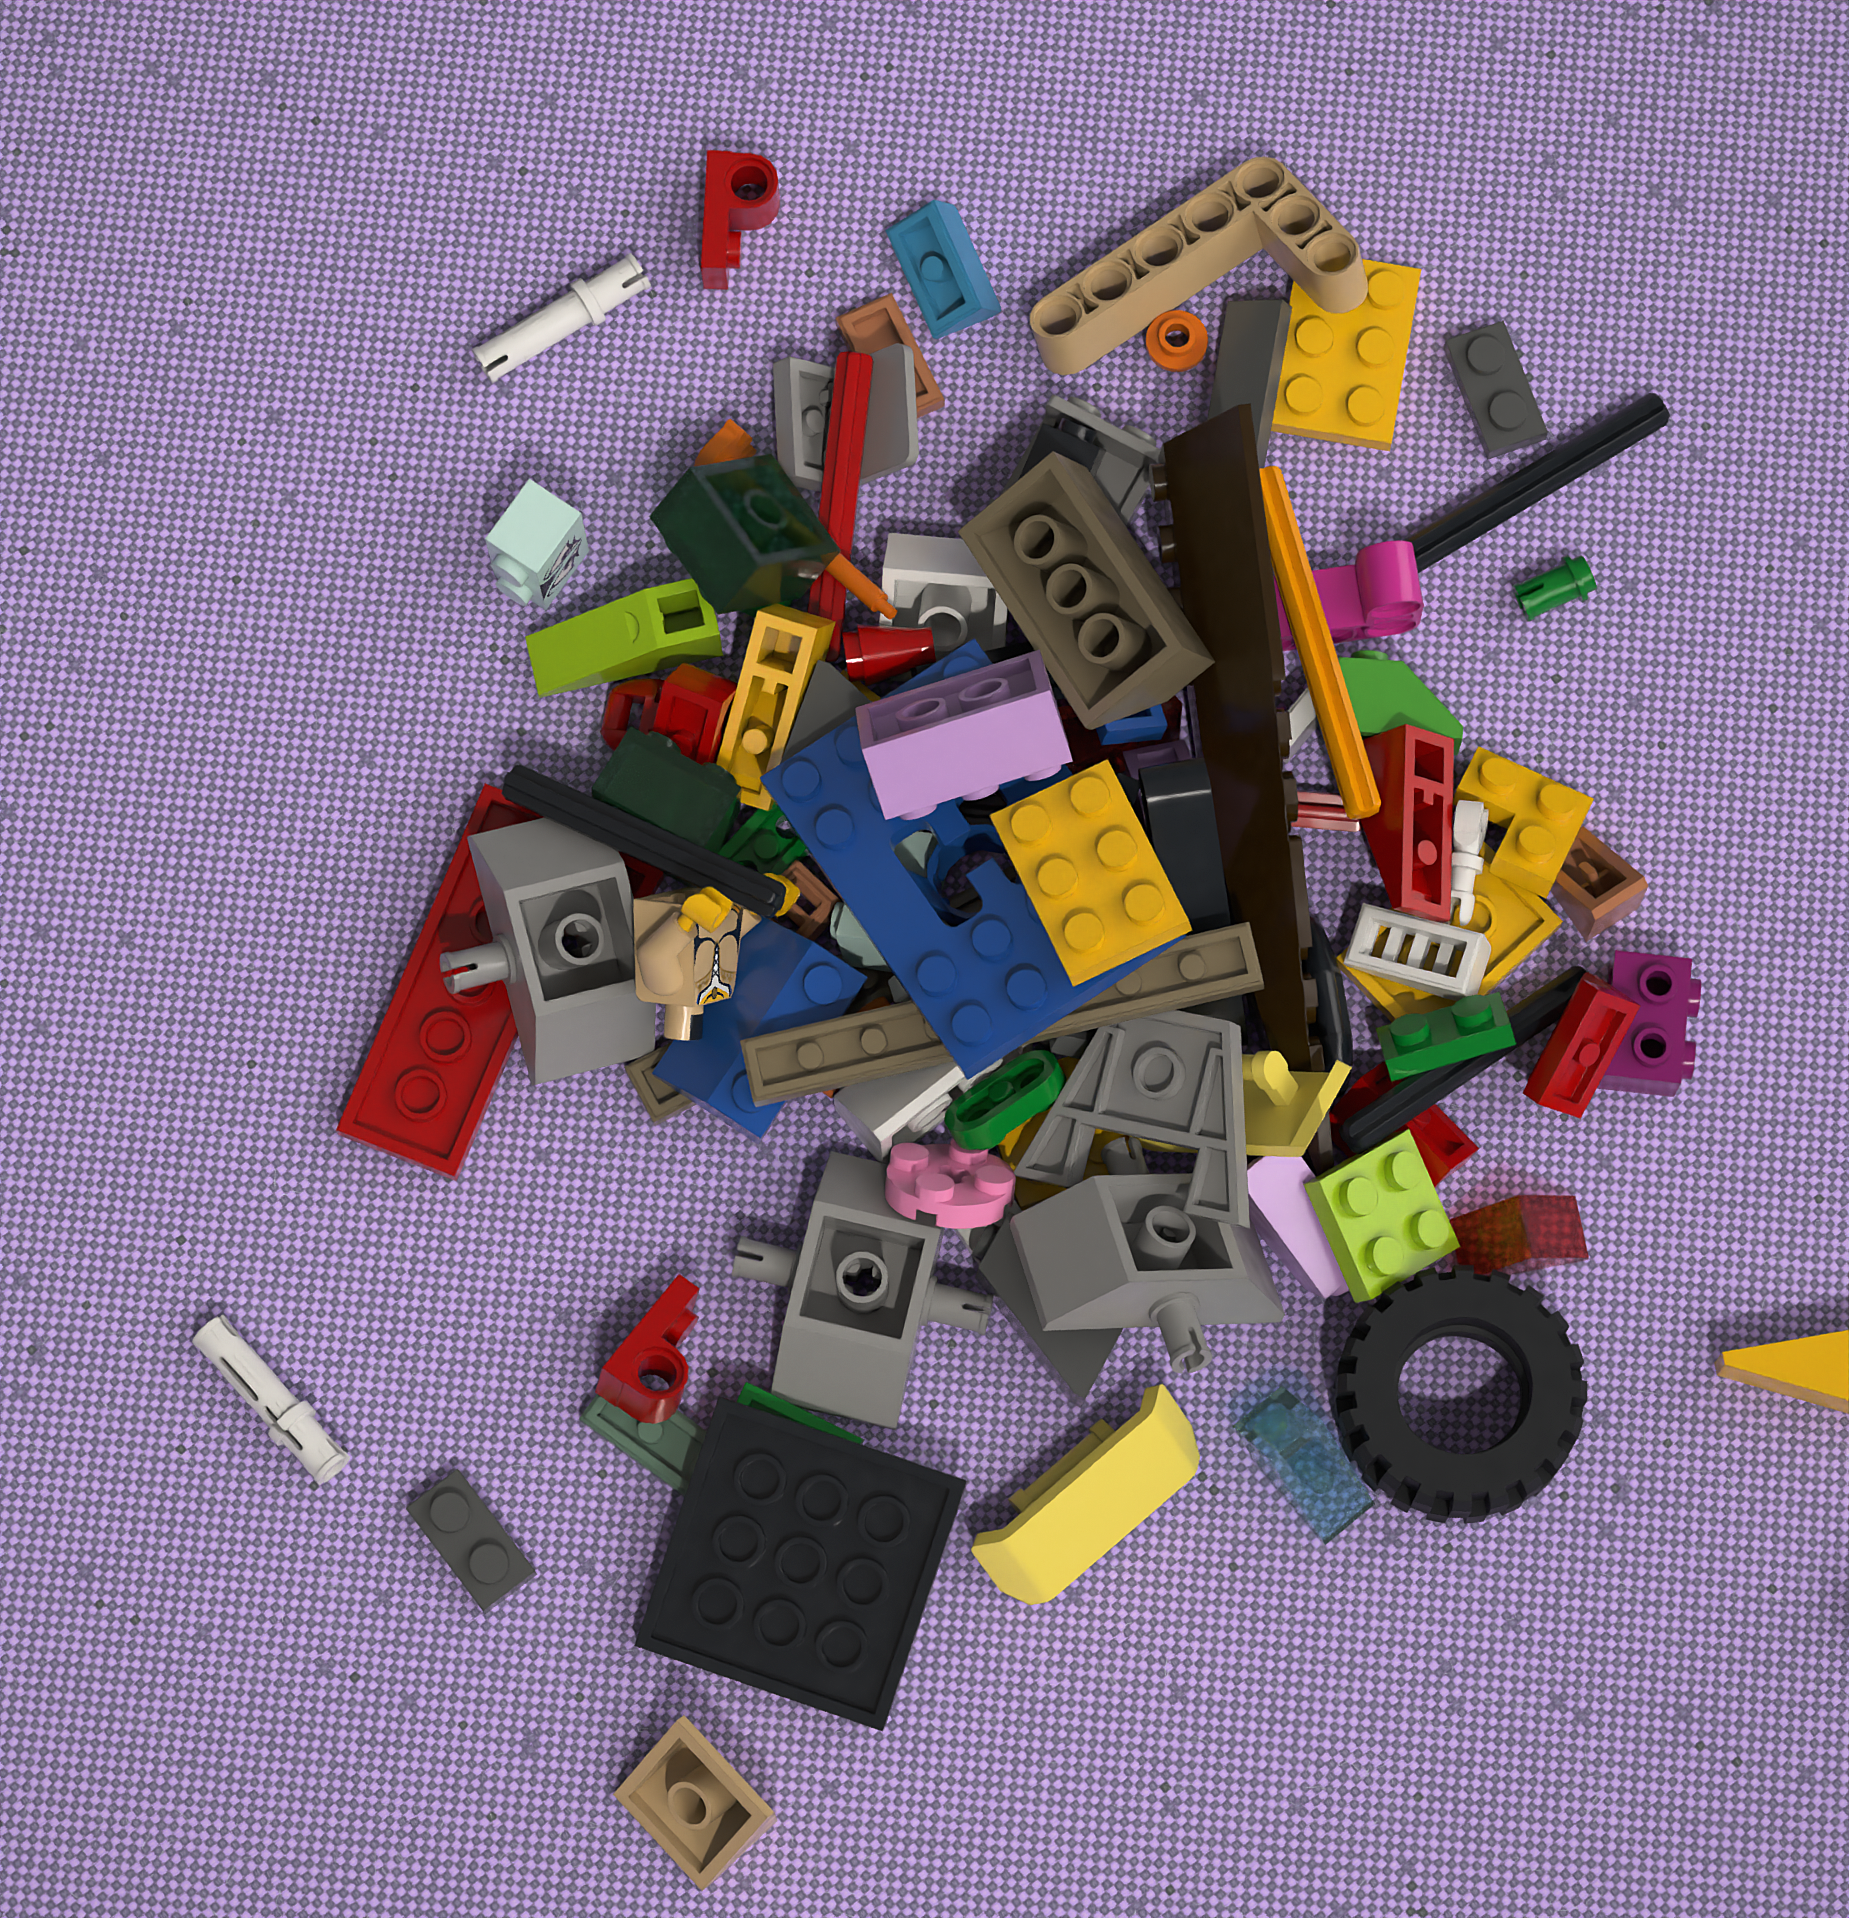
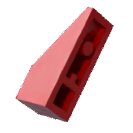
[1360,724,1454,923]

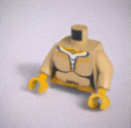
[633,873,800,1040]

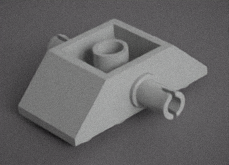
[440,818,656,1086]
[1009,1137,1285,1374]
[732,1151,994,1430]

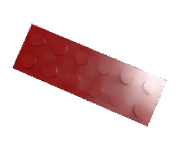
[336,783,545,1181]

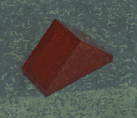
[1449,1195,1589,1276]

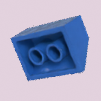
[651,916,868,1145]

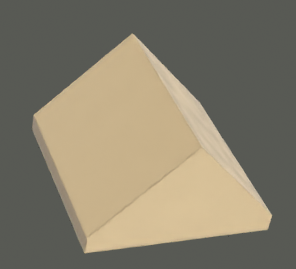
[613,1715,777,1891]

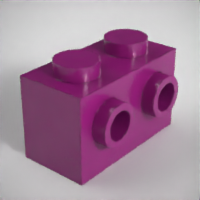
[1597,950,1701,1097]

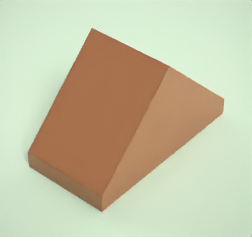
[1550,826,1648,942]

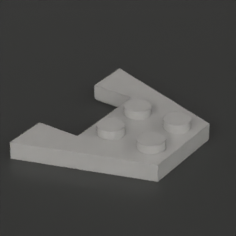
[1013,1010,1250,1229]

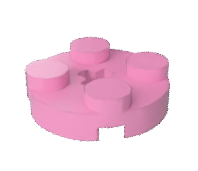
[884,1138,1016,1229]

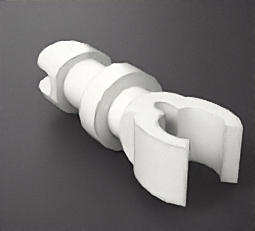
[1444,800,1489,926]

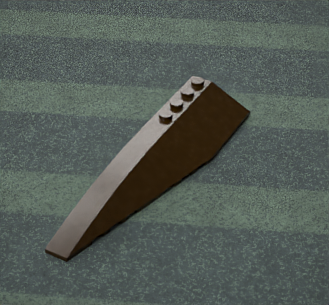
[1149,403,1334,1177]

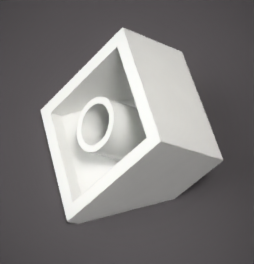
[879,533,1009,682]

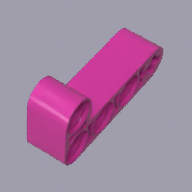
[1273,540,1424,651]

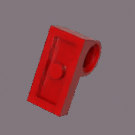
[701,150,780,290]
[638,662,738,811]
[595,1274,700,1424]

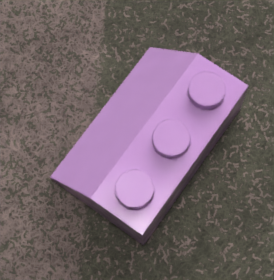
[855,650,1073,820]

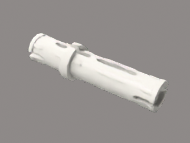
[471,253,651,384]
[192,1315,350,1485]

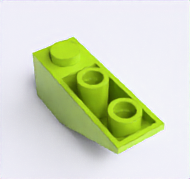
[525,575,723,698]

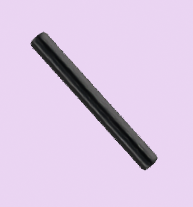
[1402,393,1670,573]
[502,765,786,918]
[1339,966,1586,1154]

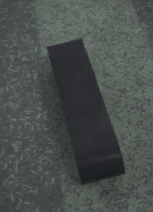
[1138,757,1248,1046]

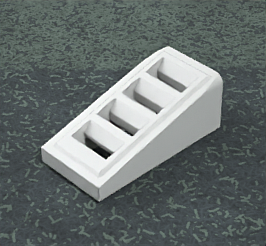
[1344,903,1491,1001]

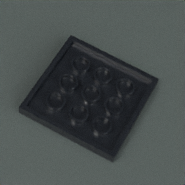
[634,1396,968,1732]

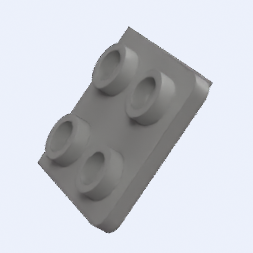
[773,343,919,492]

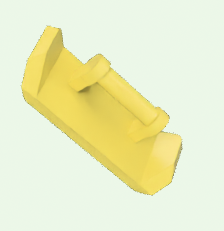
[1129,1051,1352,1157]
[971,1384,1200,1605]

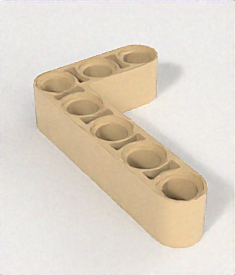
[1030,156,1368,375]

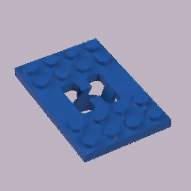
[760,638,1186,1080]

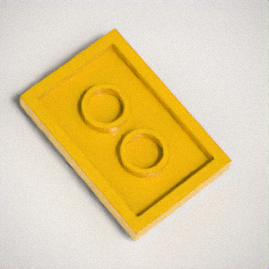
[1271,259,1421,451]
[989,759,1192,987]
[1336,841,1563,1022]

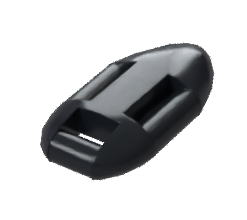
[1301,914,1353,1098]

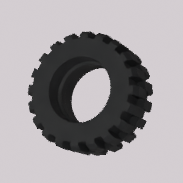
[1333,1265,1587,1524]

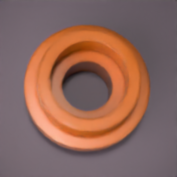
[1146,310,1208,372]

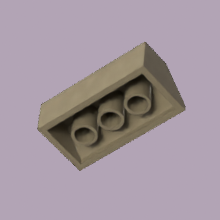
[958,451,1215,730]

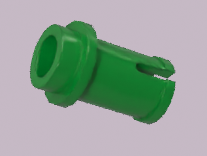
[1512,555,1597,622]

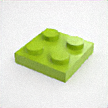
[1303,1129,1460,1303]

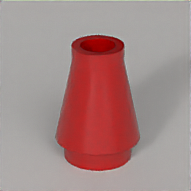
[842,624,936,687]

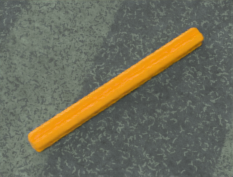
[1259,466,1381,820]

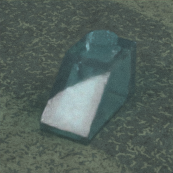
[1232,1386,1375,1545]

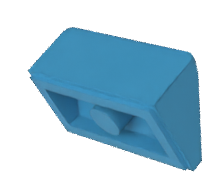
[885,200,1002,339]

